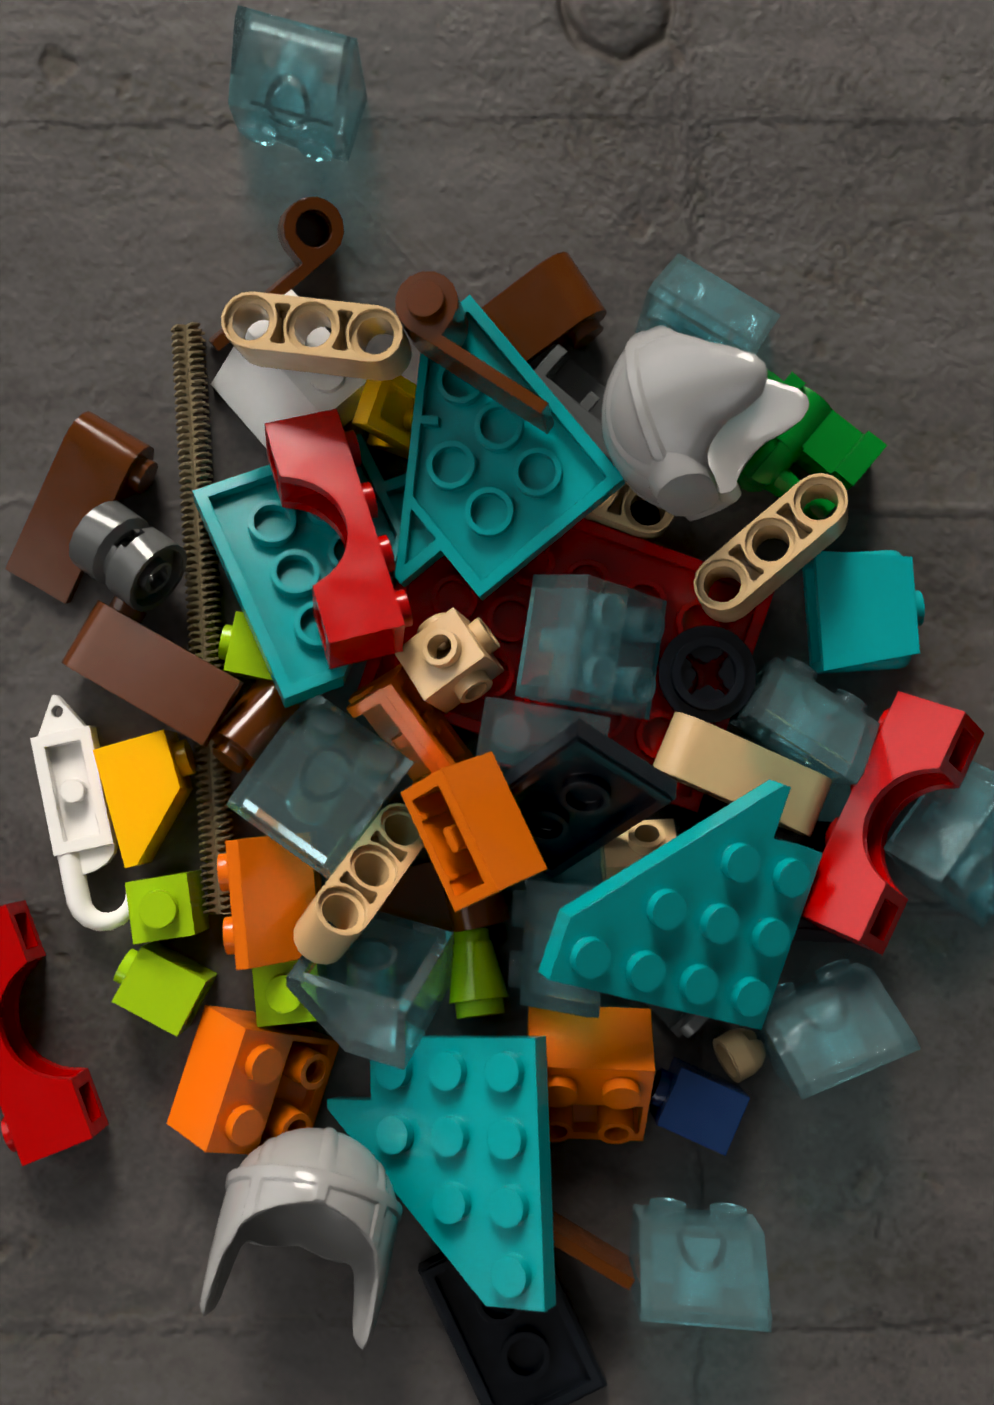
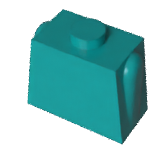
[802,550,925,676]

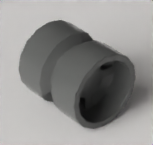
[69,501,187,612]

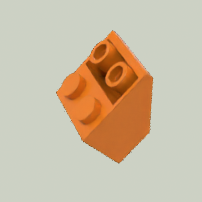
[400,751,547,913]
[217,830,326,970]
[526,1004,655,1144]
[166,1005,341,1155]

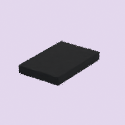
[504,718,677,878]
[418,1252,607,1405]

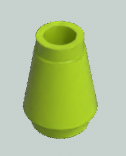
[449,928,509,1019]

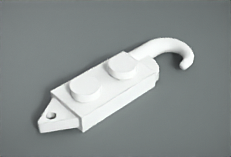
[30,695,130,931]

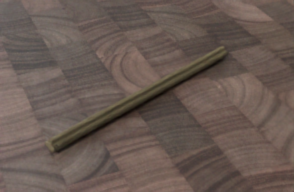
[170,322,234,915]

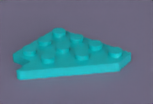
[395,295,626,601]
[192,433,406,708]
[538,779,823,1030]
[327,1035,556,1312]

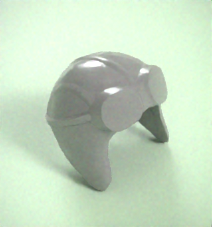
[601,325,809,521]
[200,1127,403,1349]

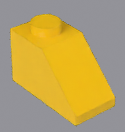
[93,729,196,868]

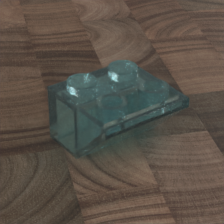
[635,253,780,355]
[515,575,667,720]
[883,761,994,927]

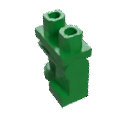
[737,369,888,520]

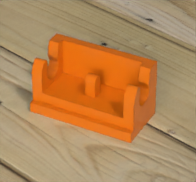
[346,664,474,785]

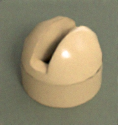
[713,1028,766,1083]

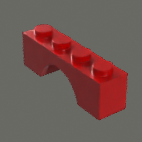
[264,409,413,669]
[801,691,985,956]
[0,900,109,1166]

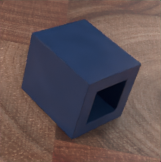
[650,1056,750,1156]

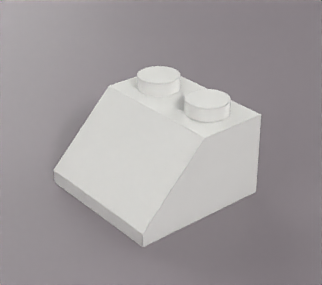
[211,289,367,449]

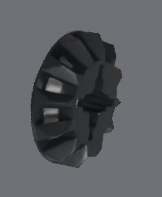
[658,625,756,723]

